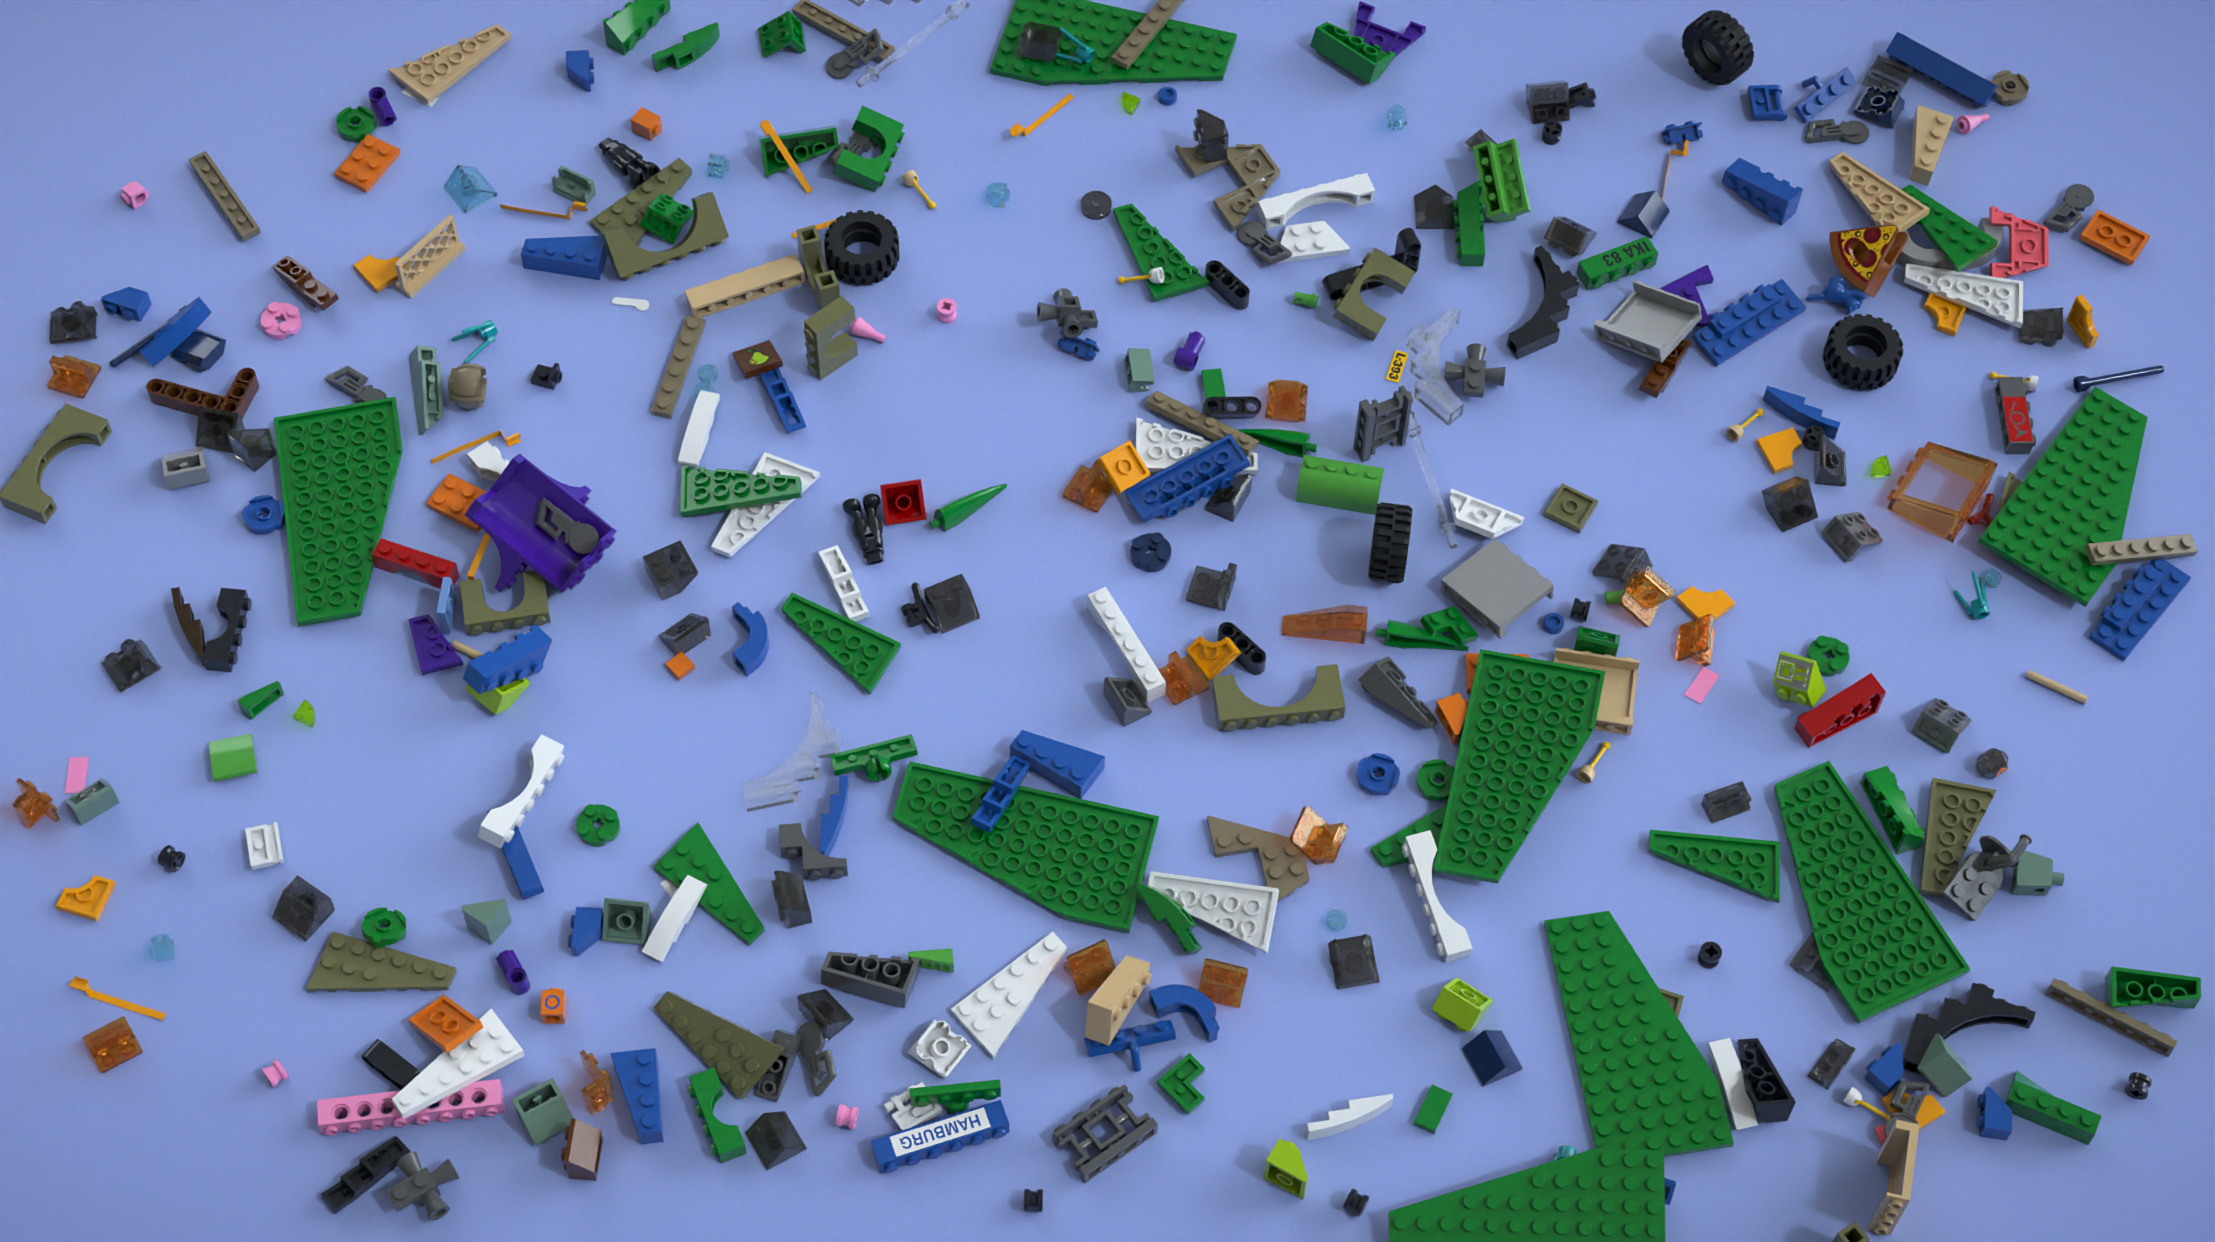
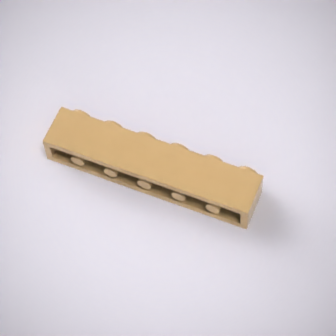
[685,254,805,318]

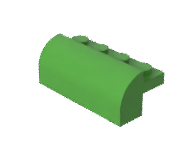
[1473,138,1531,222]
[1296,455,1384,515]

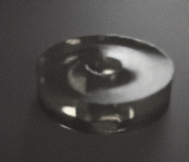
[1081,191,1112,220]

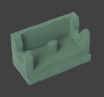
[552,165,596,207]
[1124,348,1154,392]

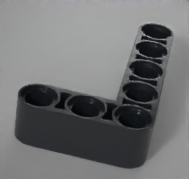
[1322,228,1421,300]

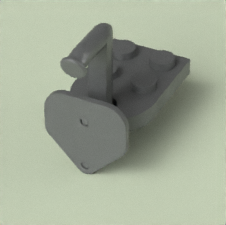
[1940,834,2032,921]

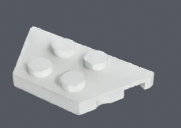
[1277,221,1350,263]
[1449,489,1524,539]

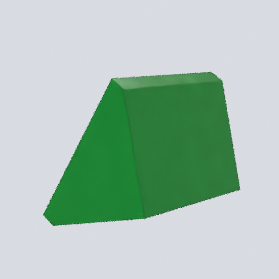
[1574,626,1620,657]

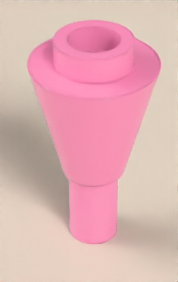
[1957,113,1990,134]
[849,317,886,343]

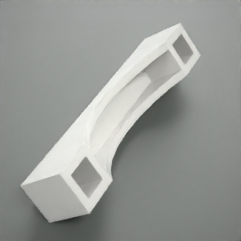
[1257,173,1375,230]
[467,441,509,482]
[1087,587,1166,703]
[478,734,565,849]
[1402,830,1473,962]

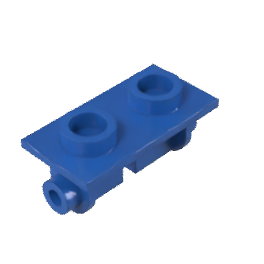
[1661,121,1703,145]
[1057,331,1100,360]

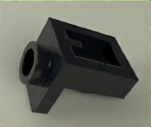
[1565,82,1597,108]
[530,363,562,390]

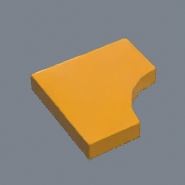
[353,254,405,293]
[1923,293,1967,337]
[2066,294,2099,349]
[1756,427,1802,474]
[1676,586,1735,628]
[1186,636,1241,681]
[55,875,116,922]
[1881,1090,1945,1130]

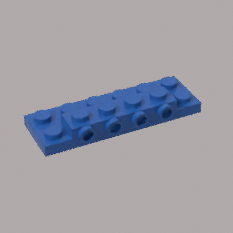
[1691,279,1807,367]
[1124,434,1251,523]
[2089,559,2191,661]

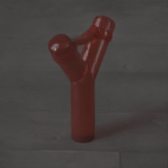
[1967,493,1994,527]

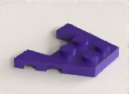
[1354,1,1426,58]
[1660,265,1723,327]

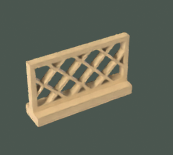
[394,215,466,298]

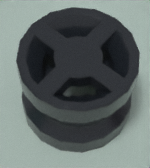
[1541,121,1562,145]
[1802,425,1825,451]
[1570,598,1591,622]
[157,845,186,872]
[1697,942,1722,969]
[2125,1072,2152,1100]
[1343,1188,1369,1217]
[1024,1189,1043,1212]

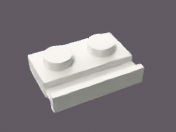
[245,822,284,870]

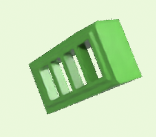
[908,948,954,972]

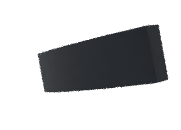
[321,1136,410,1214]

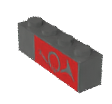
[1994,377,2036,454]

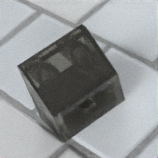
[1526,80,1570,124]
[1193,109,1229,163]
[1762,476,1818,532]
[643,540,698,601]
[771,870,812,929]
[272,875,335,942]

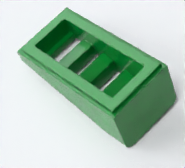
[237,681,284,720]

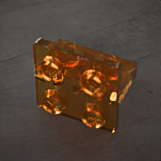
[47,355,101,398]
[1062,460,1114,513]
[1676,614,1715,667]
[1159,651,1210,705]
[13,778,60,829]
[1063,939,1116,995]
[1198,958,1248,1008]
[83,1016,143,1073]

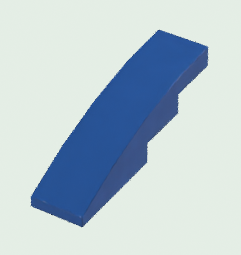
[139,297,212,367]
[759,368,806,433]
[1763,386,1840,440]
[971,755,1032,833]
[820,776,849,856]

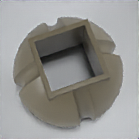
[448,363,487,409]

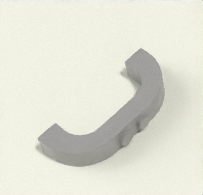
[1896,217,2003,271]

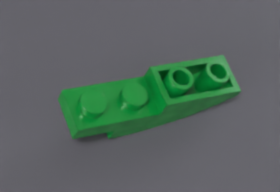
[652,22,720,72]
[1136,883,1202,954]

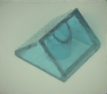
[444,165,498,213]

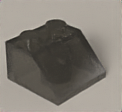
[1544,216,1597,257]
[924,573,980,634]

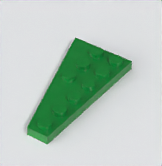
[680,465,802,517]
[781,593,901,695]
[1649,830,1780,903]

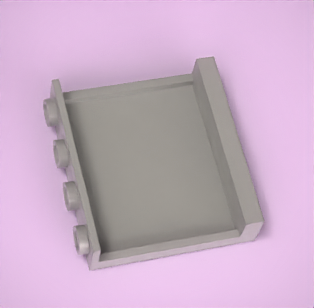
[1594,280,1702,363]
[1441,539,1554,639]

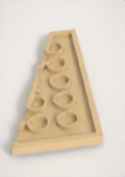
[388,24,511,104]
[1829,151,1930,232]

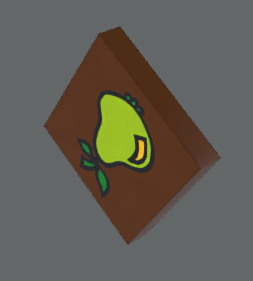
[732,340,783,379]

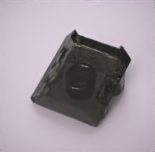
[1017,21,1062,63]
[50,301,98,344]
[2019,307,2064,347]
[101,639,161,692]
[1328,934,1379,990]

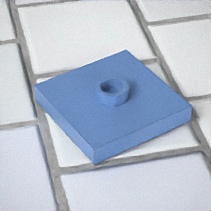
[436,577,457,635]

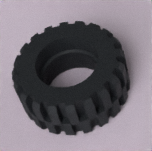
[1682,10,1754,85]
[824,210,900,286]
[1823,314,1903,391]
[1368,502,1412,584]

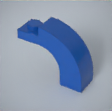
[732,602,769,677]
[1148,984,1219,1043]

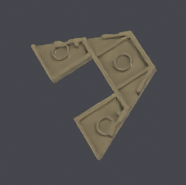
[1175,144,1280,231]
[1207,816,1310,903]

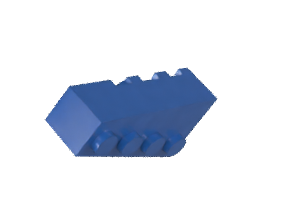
[1722,157,1803,226]
[521,235,608,280]
[463,624,552,694]
[1010,730,1105,799]
[610,1048,664,1144]

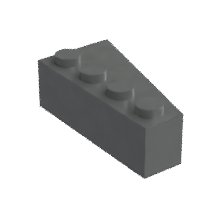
[821,952,920,1008]

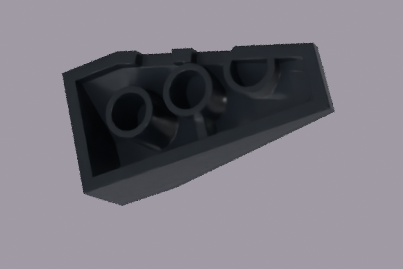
[1737,1038,1796,1123]

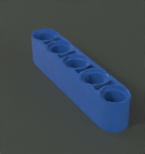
[487,804,544,900]

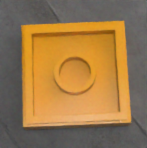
[1097,440,1151,494]

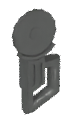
[826,28,884,79]
[1805,119,1869,144]
[828,132,877,167]
[2043,184,2094,232]
[1237,221,1293,265]
[325,366,387,403]
[536,498,599,554]
[796,1021,837,1097]
[1884,1081,1930,1138]

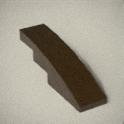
[171,587,206,666]

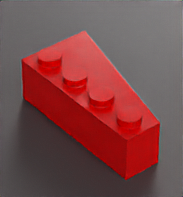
[1794,673,1886,748]

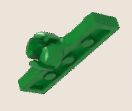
[829,734,918,782]
[909,1079,1001,1115]

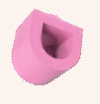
[120,182,149,210]

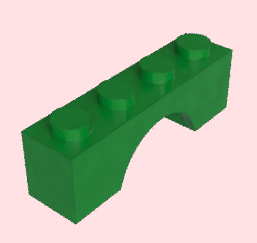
[687,1067,747,1163]

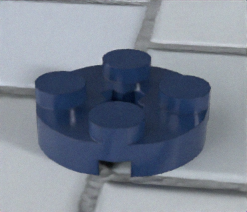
[1130,532,1171,572]

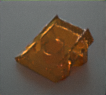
[1265,379,1308,422]

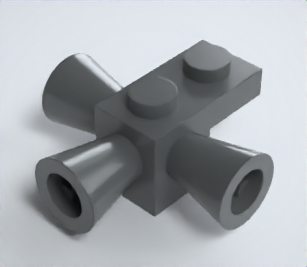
[1037,288,1098,338]
[1444,343,1506,398]
[386,1152,459,1221]

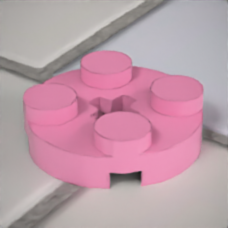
[260,302,302,340]

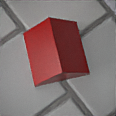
[880,479,926,525]

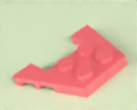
[1989,206,2049,278]

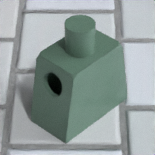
[2011,850,2064,896]

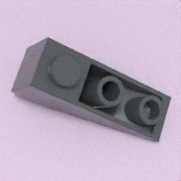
[756,1029,802,1102]

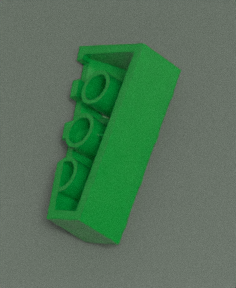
[603,0,671,56]
[1310,22,1396,84]
[759,126,839,177]
[1452,180,1485,266]
[1860,766,1925,855]
[2105,966,2201,1009]
[2005,1070,2101,1145]

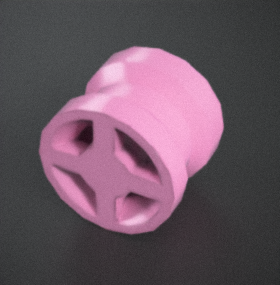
[937,298,957,323]
[261,1059,289,1088]
[836,1104,859,1130]

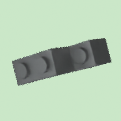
[779,823,848,880]

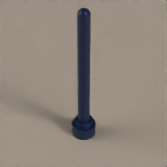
[110,305,186,367]
[2073,365,2164,392]

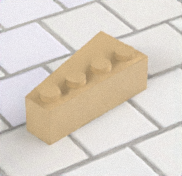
[1910,105,1954,186]
[1085,955,1152,1046]

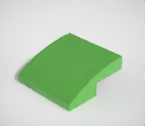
[209,733,257,781]

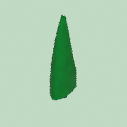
[1238,429,1317,458]
[929,483,1007,532]
[1375,619,1469,651]

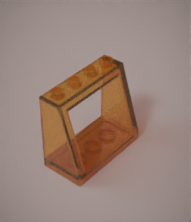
[1887,442,1998,543]

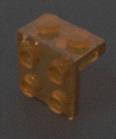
[1619,566,1676,627]
[1290,806,1349,865]
[579,1050,614,1115]

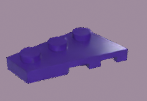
[408,614,464,675]

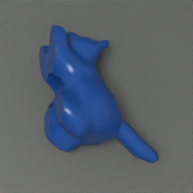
[1806,276,1865,315]

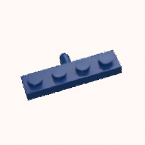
[1793,67,1857,124]
[1084,1020,1176,1072]

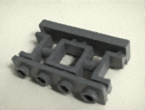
[1353,385,1413,463]
[1053,1084,1158,1183]

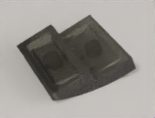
[1862,55,1913,95]
[1790,933,1833,992]

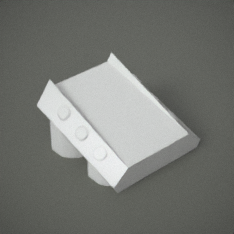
[907,1019,972,1079]

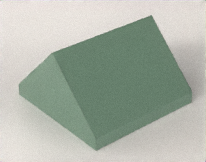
[65,778,120,826]
[602,897,652,945]
[461,899,512,945]
[1917,1034,1972,1097]

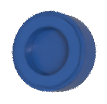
[1158,87,1177,106]
[1543,613,1564,634]

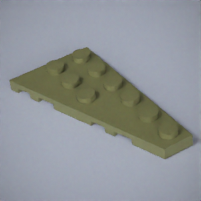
[590,158,692,246]
[1919,778,1997,898]
[306,932,457,993]
[654,991,785,1099]

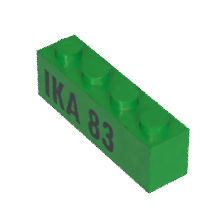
[1576,236,1658,290]

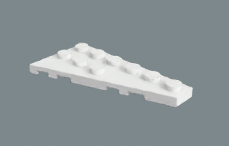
[1904,263,2023,329]
[1136,417,1258,475]
[711,452,820,558]
[1148,871,1279,954]
[951,932,1067,1060]
[392,1009,524,1119]

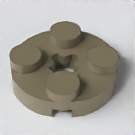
[1991,70,2029,106]

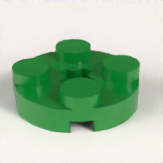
[336,106,376,143]
[1806,635,1850,677]
[1416,759,1455,801]
[576,804,620,847]
[361,907,407,948]

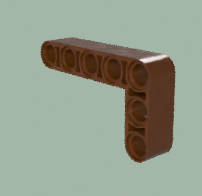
[146,368,259,425]

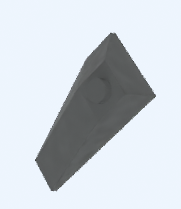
[1358,656,1438,729]

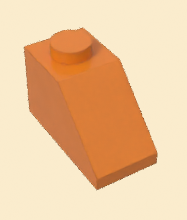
[1435,692,1469,745]

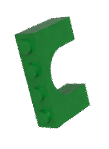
[833,105,905,192]

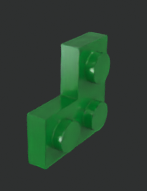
[1420,606,1478,645]
[1157,1053,1205,1115]

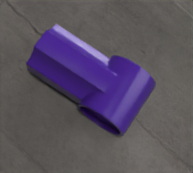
[369,87,397,127]
[1173,331,1205,371]
[496,950,530,995]

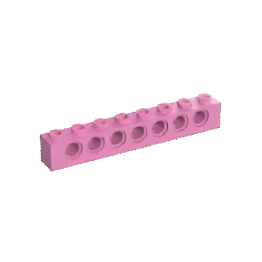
[317,1079,504,1135]

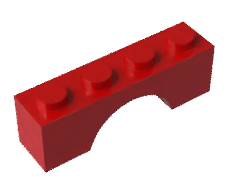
[371,538,459,589]

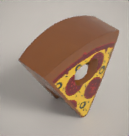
[1829,224,1909,298]

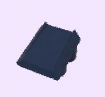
[1853,86,1905,128]
[172,329,226,373]

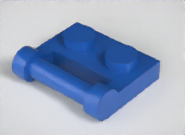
[1747,85,1787,121]

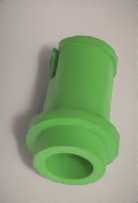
[1293,291,1319,308]
[1605,588,1632,605]

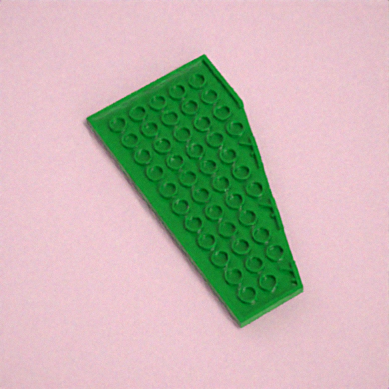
[990,0,1237,86]
[1978,387,2148,607]
[274,397,403,627]
[1433,649,1606,884]
[892,761,1159,933]
[1774,761,1970,1024]
[1544,911,1734,1157]
[1388,1148,1665,1242]

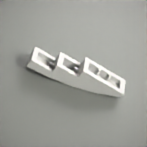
[678,390,720,467]
[818,545,870,622]
[642,875,707,962]
[1708,1038,1758,1130]
[1306,1094,1393,1140]

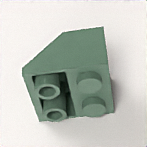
[512,1078,574,1146]

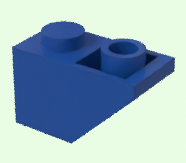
[566,50,594,92]
[101,287,152,322]
[568,907,604,956]
[1864,1042,1904,1097]
[1976,1086,2012,1141]

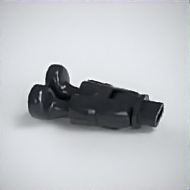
[598,138,660,190]
[842,494,884,565]

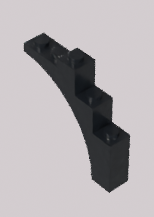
[1507,245,1579,359]
[1903,983,2036,1075]

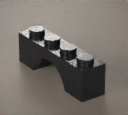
[202,588,252,672]

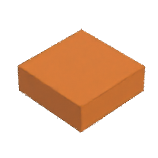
[665,651,695,680]

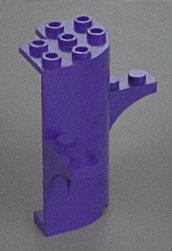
[464,454,617,593]

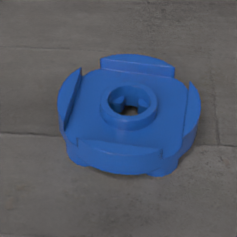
[242,495,285,534]
[1357,753,1400,795]

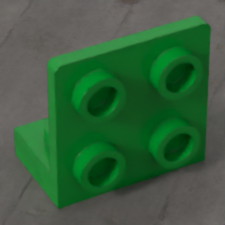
[758,11,806,58]
[640,193,693,244]

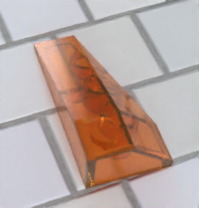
[1281,605,1368,644]

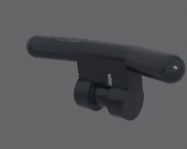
[901,582,940,633]

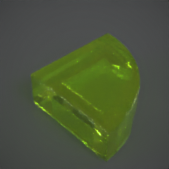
[1121,92,1141,115]
[1870,455,1892,478]
[293,700,315,728]

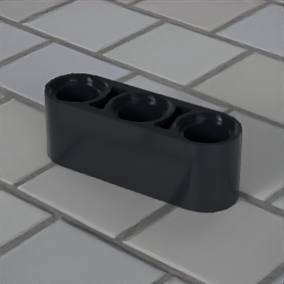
[1205,260,1250,310]
[1202,396,1262,419]
[1217,622,1266,675]
[361,1039,421,1090]

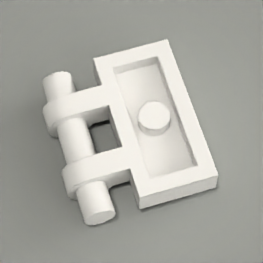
[883,1082,942,1131]

